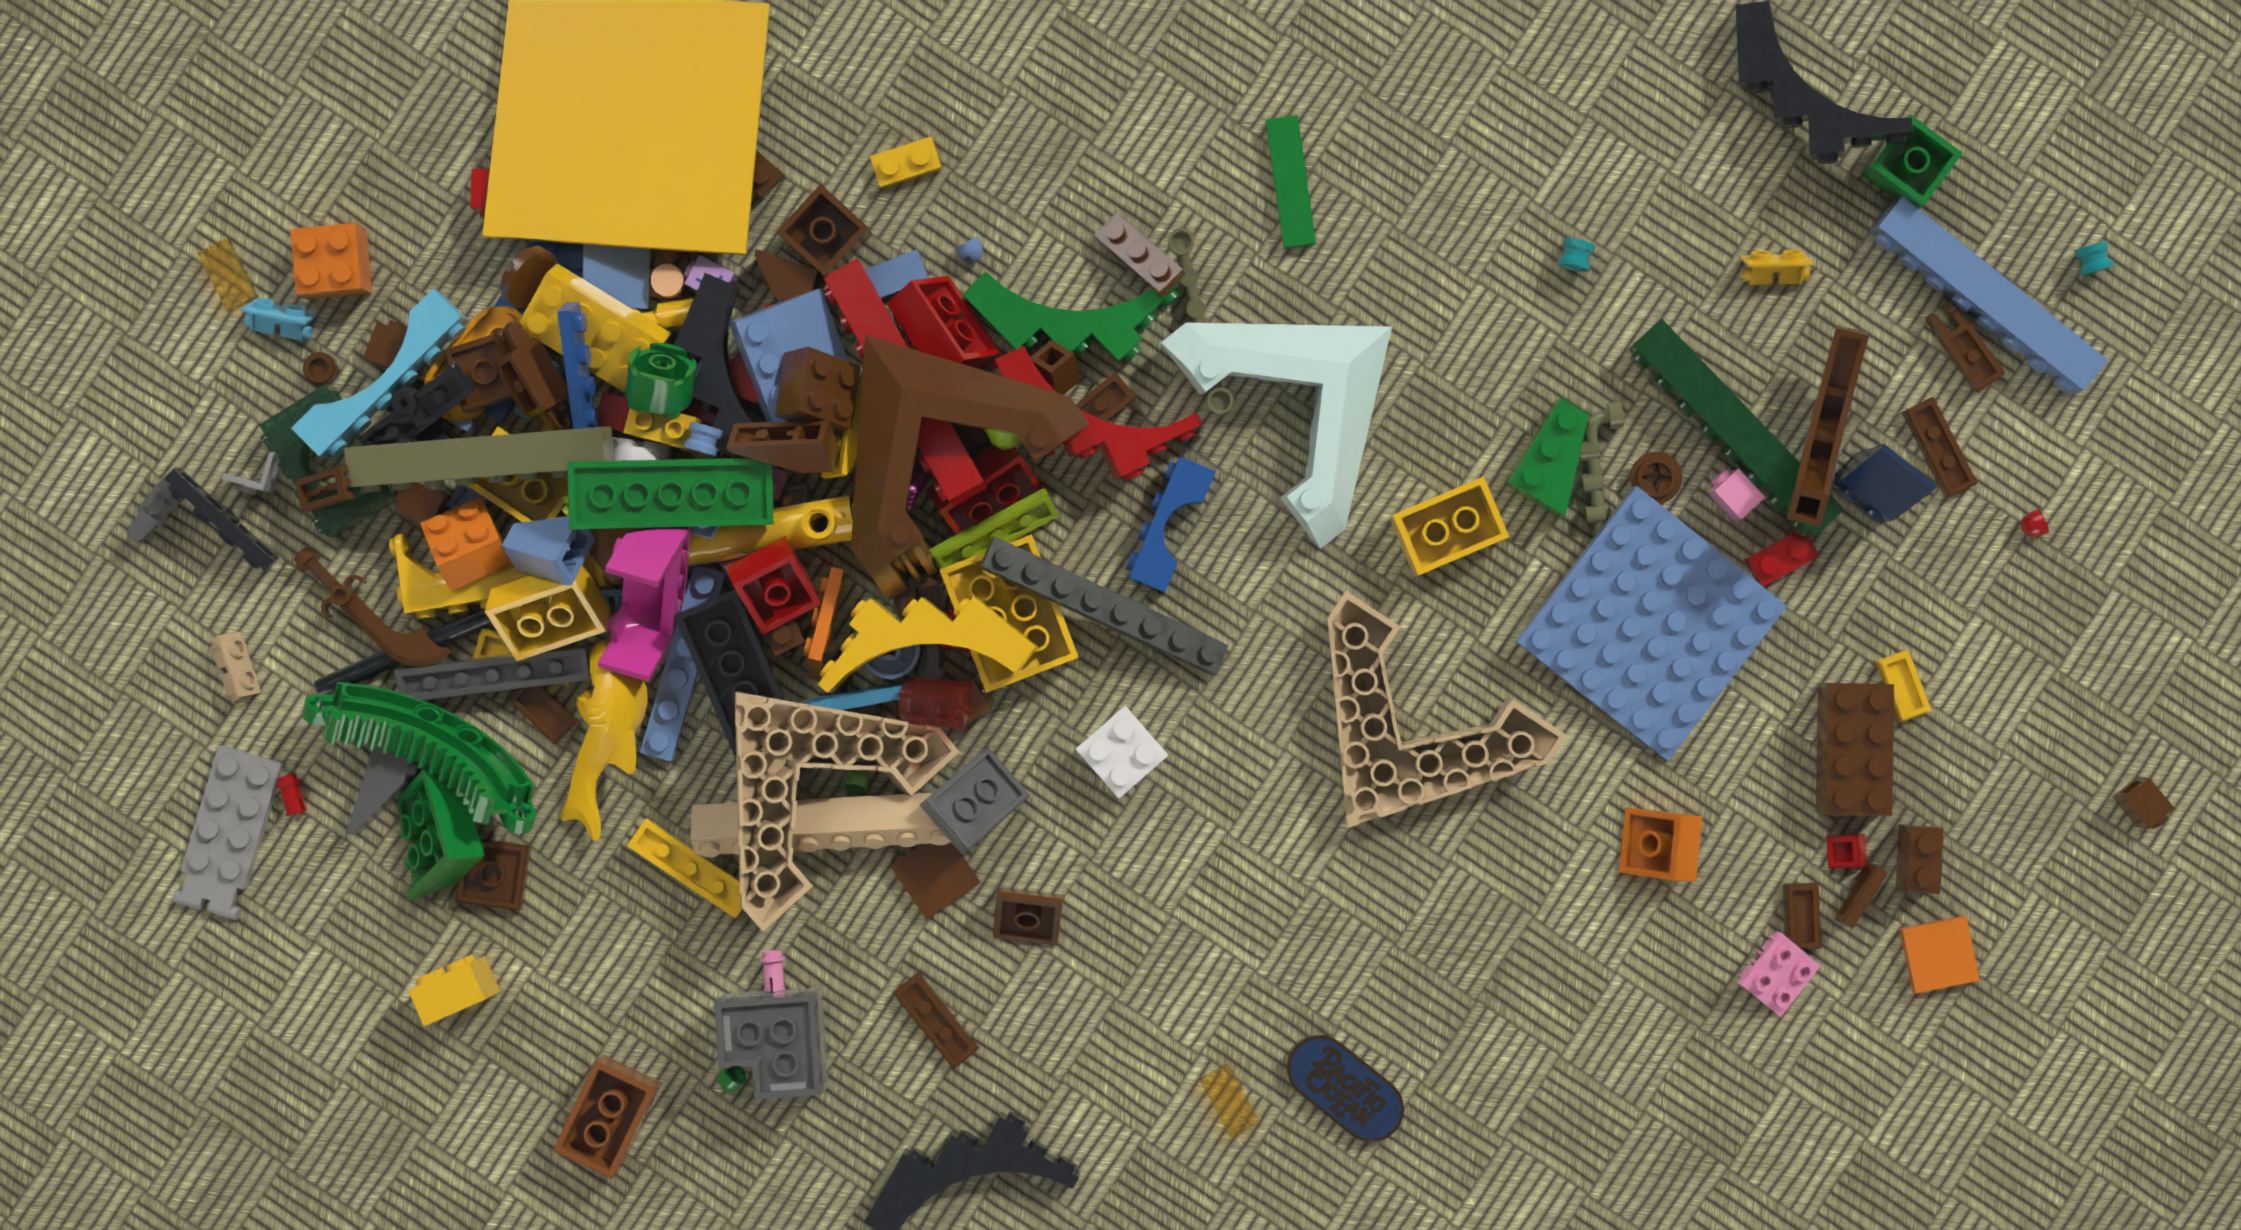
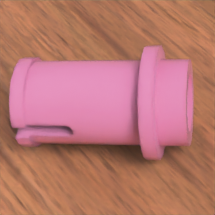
[759,950,786,992]

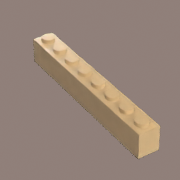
[690,793,951,857]

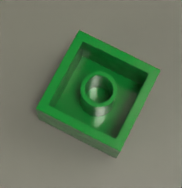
[1860,114,1963,208]

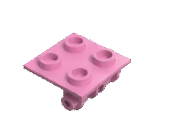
[1737,931,1820,1017]

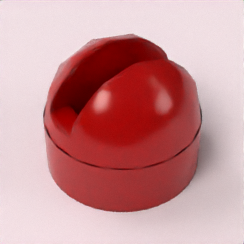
[2021,509,2049,537]

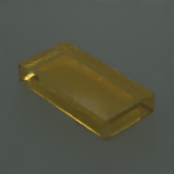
[198,238,259,312]
[1199,1063,1259,1138]

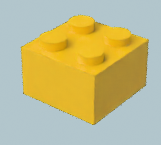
[408,954,501,1026]

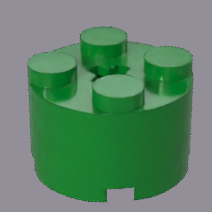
[625,343,696,419]

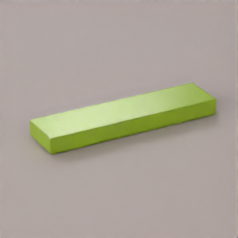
[930,488,1059,569]

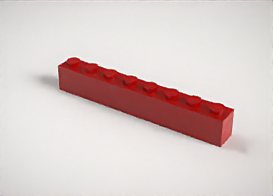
[823,258,988,507]

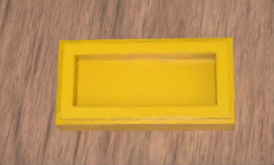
[1875,650,1931,722]

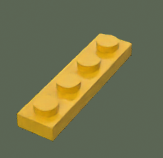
[627,818,743,919]

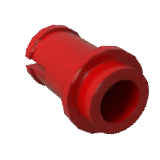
[275,773,308,816]

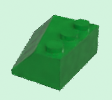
[397,769,484,900]

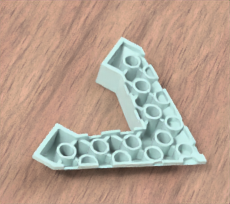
[1160,322,1392,549]

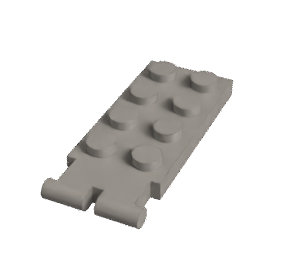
[172,745,285,920]

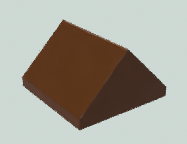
[993,887,1064,946]

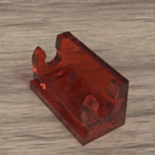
[898,677,973,729]

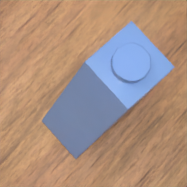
[501,516,595,585]

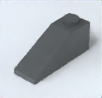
[346,747,422,835]

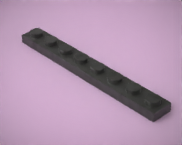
[979,536,1228,676]

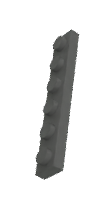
[394,645,591,700]

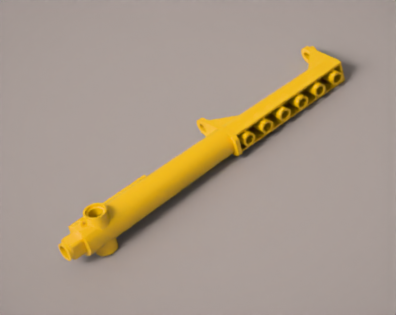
[389,495,854,620]

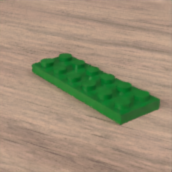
[567,458,774,529]

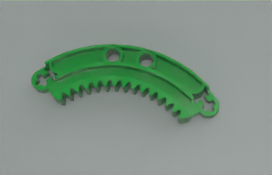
[302,682,536,834]

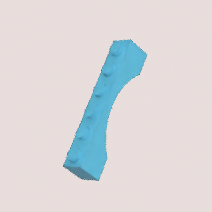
[291,288,469,459]

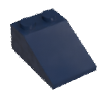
[1833,444,1937,523]

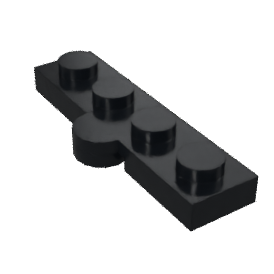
[357,362,477,446]
[164,467,279,571]

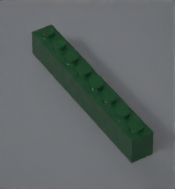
[1628,318,1844,538]

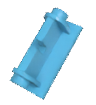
[241,298,317,341]

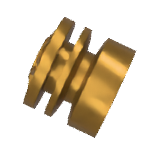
[871,539,937,600]

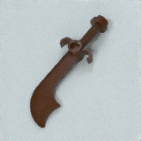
[294,547,451,667]

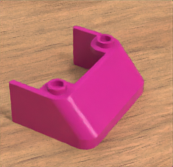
[598,527,691,682]

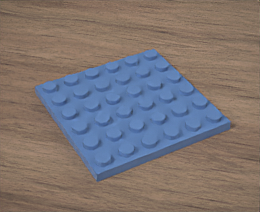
[1514,486,1787,761]

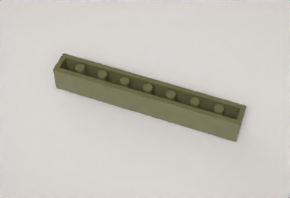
[344,426,615,493]

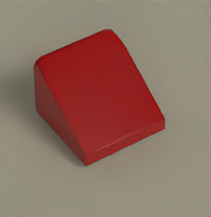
[1826,833,1867,868]

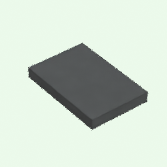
[920,747,1030,855]

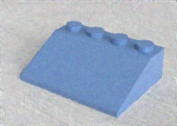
[729,288,848,422]

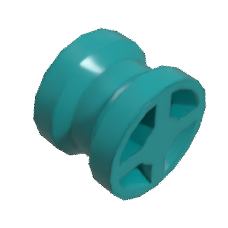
[1557,238,1595,272]
[2074,241,2114,276]

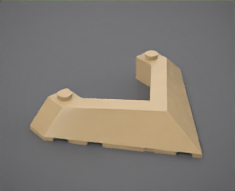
[1327,591,1567,828]
[735,692,959,931]

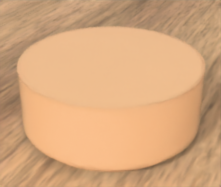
[651,264,685,298]

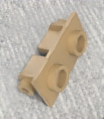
[210,632,262,702]

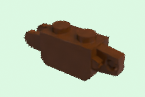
[493,321,573,431]

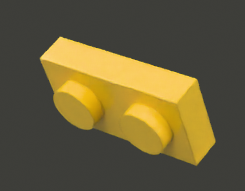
[870,136,942,189]

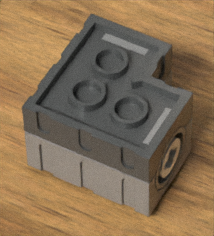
[714,986,829,1100]

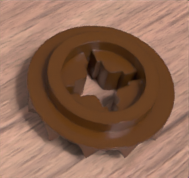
[1629,452,1682,504]
[894,576,946,621]

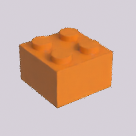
[290,223,372,300]
[420,496,512,591]

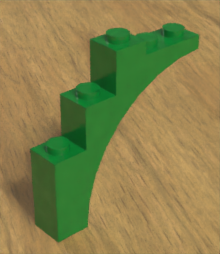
[962,272,1180,364]

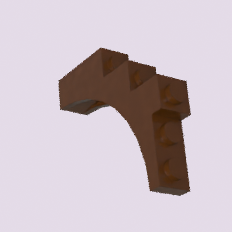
[1787,325,1870,527]

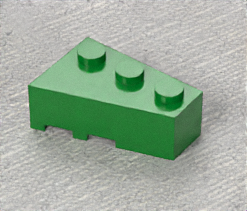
[1504,398,1589,518]

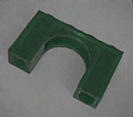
[259,384,398,538]

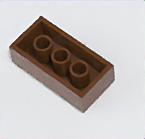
[1816,682,1894,816]

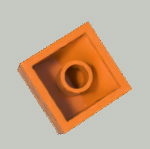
[1619,807,1703,882]

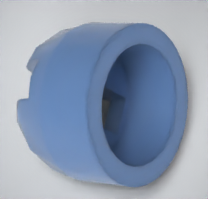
[954,237,983,264]

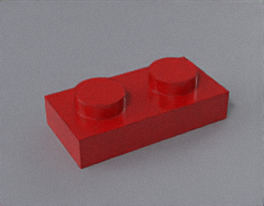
[1744,531,1820,587]

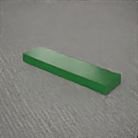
[1265,115,1316,249]

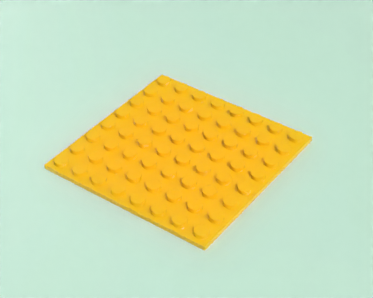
[483,0,770,256]

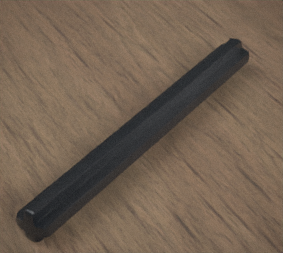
[314,608,493,695]

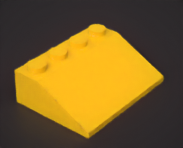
[939,534,1079,693]

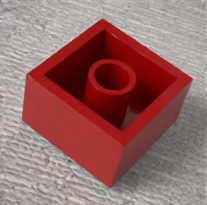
[727,536,821,635]

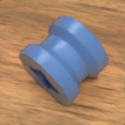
[683,422,723,457]

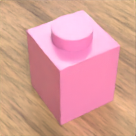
[1708,468,1765,521]

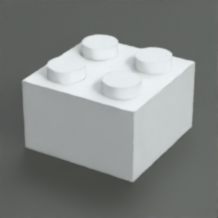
[1076,706,1168,798]

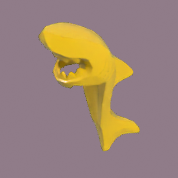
[560,639,648,841]

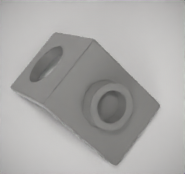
[221,452,284,495]

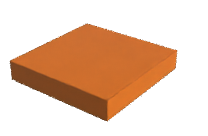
[1899,915,1980,993]

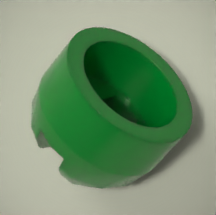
[717,1066,746,1092]

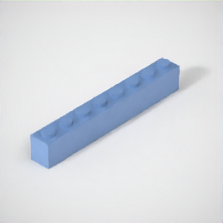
[1870,196,2108,394]

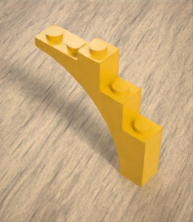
[817,596,1038,693]

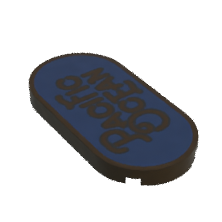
[1287,1035,1404,1142]

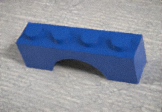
[1125,457,1216,593]

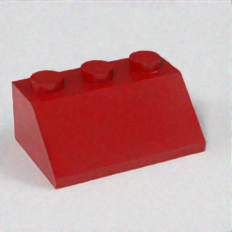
[887,276,1001,369]
[926,444,1043,535]

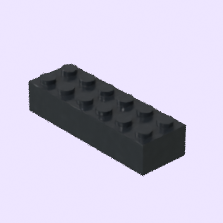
[674,589,815,778]

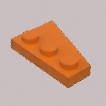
[803,567,844,681]

